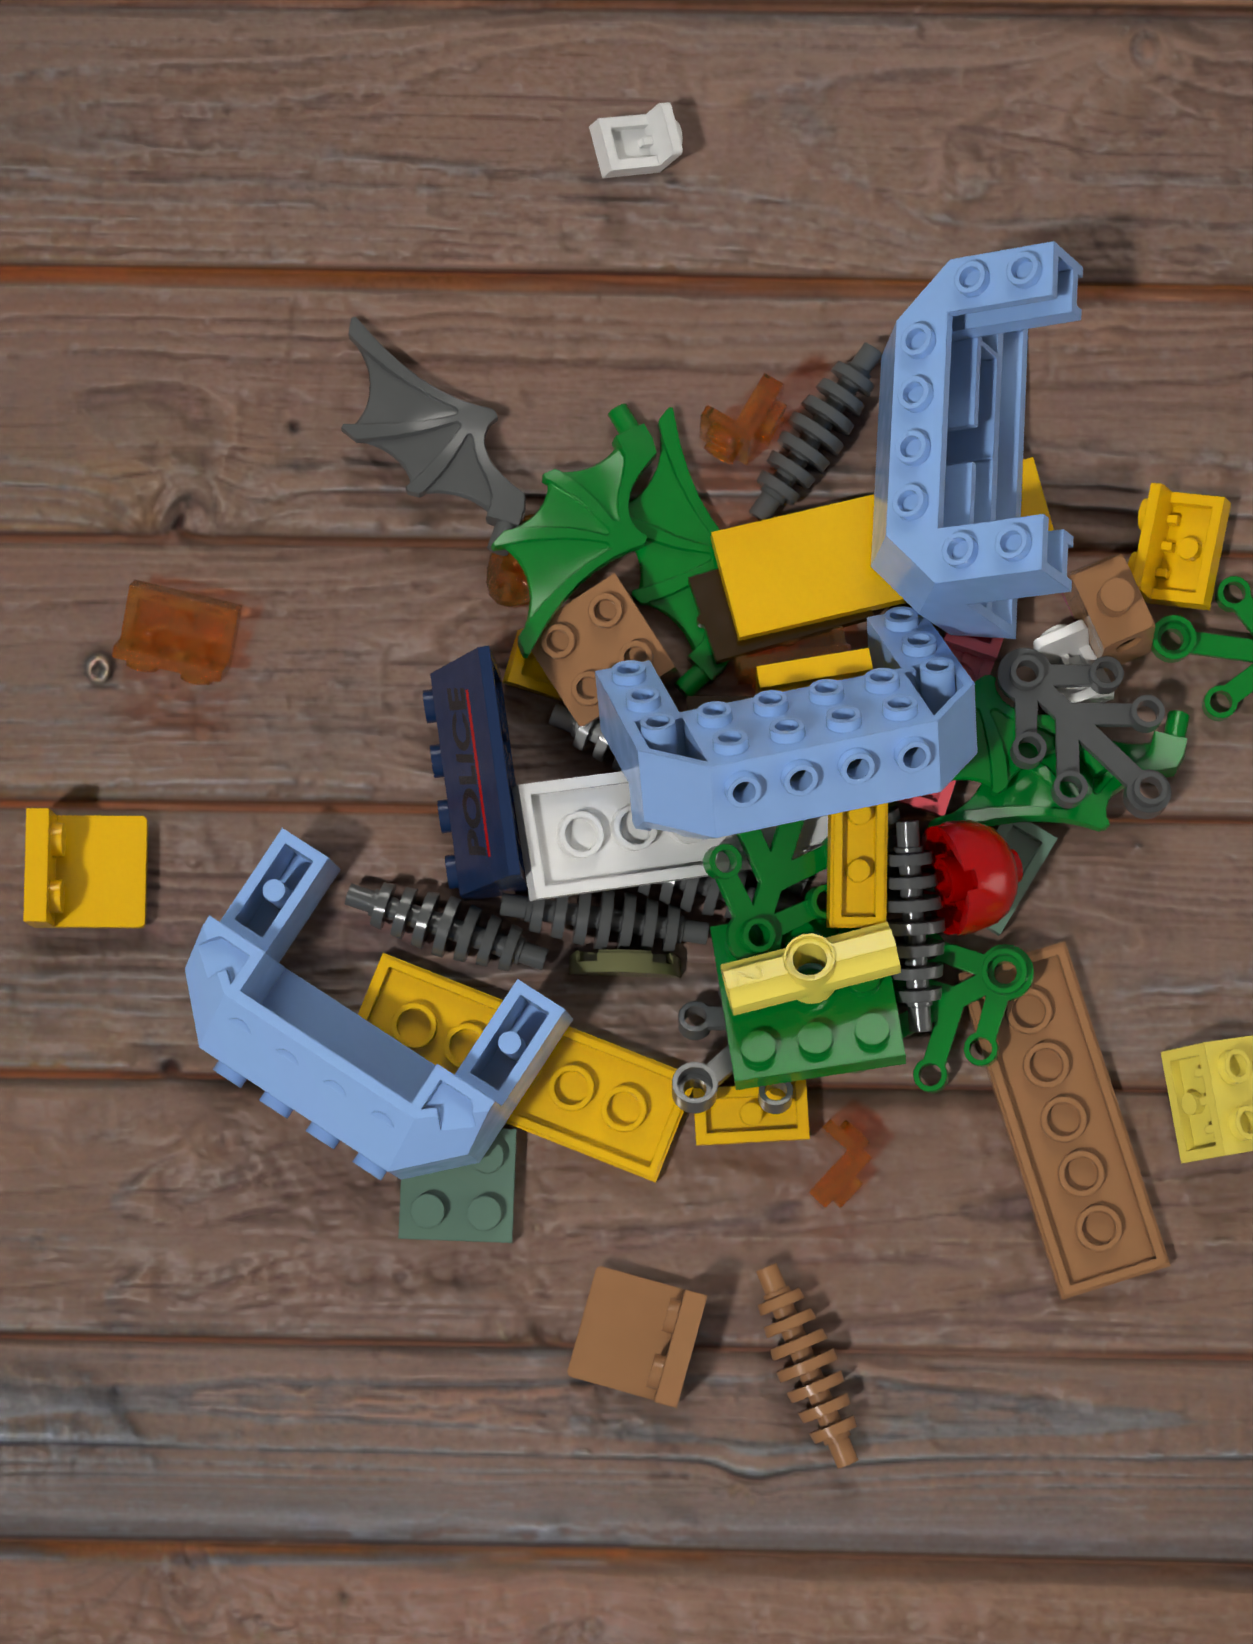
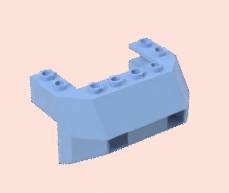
[871,241,1083,639]

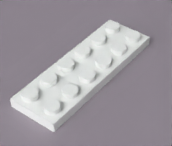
[512,771,828,901]

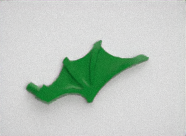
[491,404,657,658]
[628,407,730,698]
[918,675,1108,797]
[927,710,1190,832]

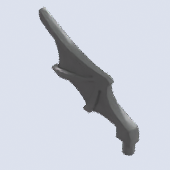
[341,317,526,556]

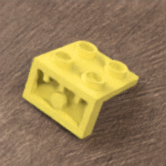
[1160,1035,1253,1164]

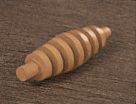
[756,1263,859,1469]

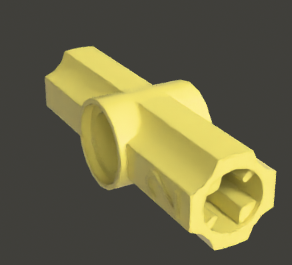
[720,922,901,1016]

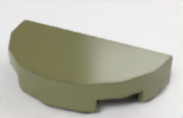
[568,949,681,978]

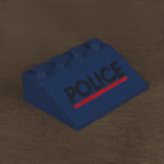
[423,646,528,901]

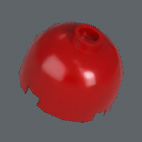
[920,820,1023,935]

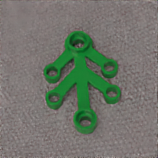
[1151,576,1253,721]
[703,820,828,960]
[850,933,1034,1093]

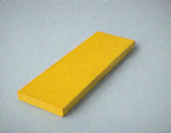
[710,457,1054,641]
[358,953,693,1183]

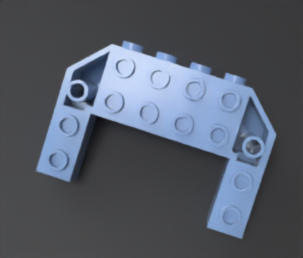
[595,606,977,840]
[185,828,573,1180]

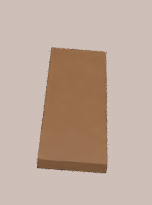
[956,941,1171,1300]

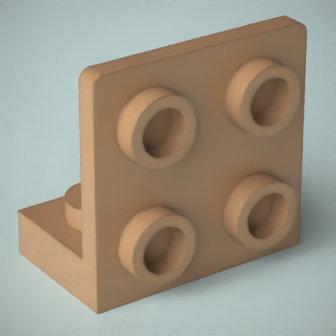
[532,573,680,727]
[567,1266,707,1408]

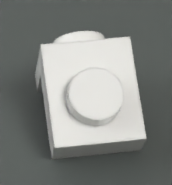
[589,102,683,178]
[1033,620,1114,703]

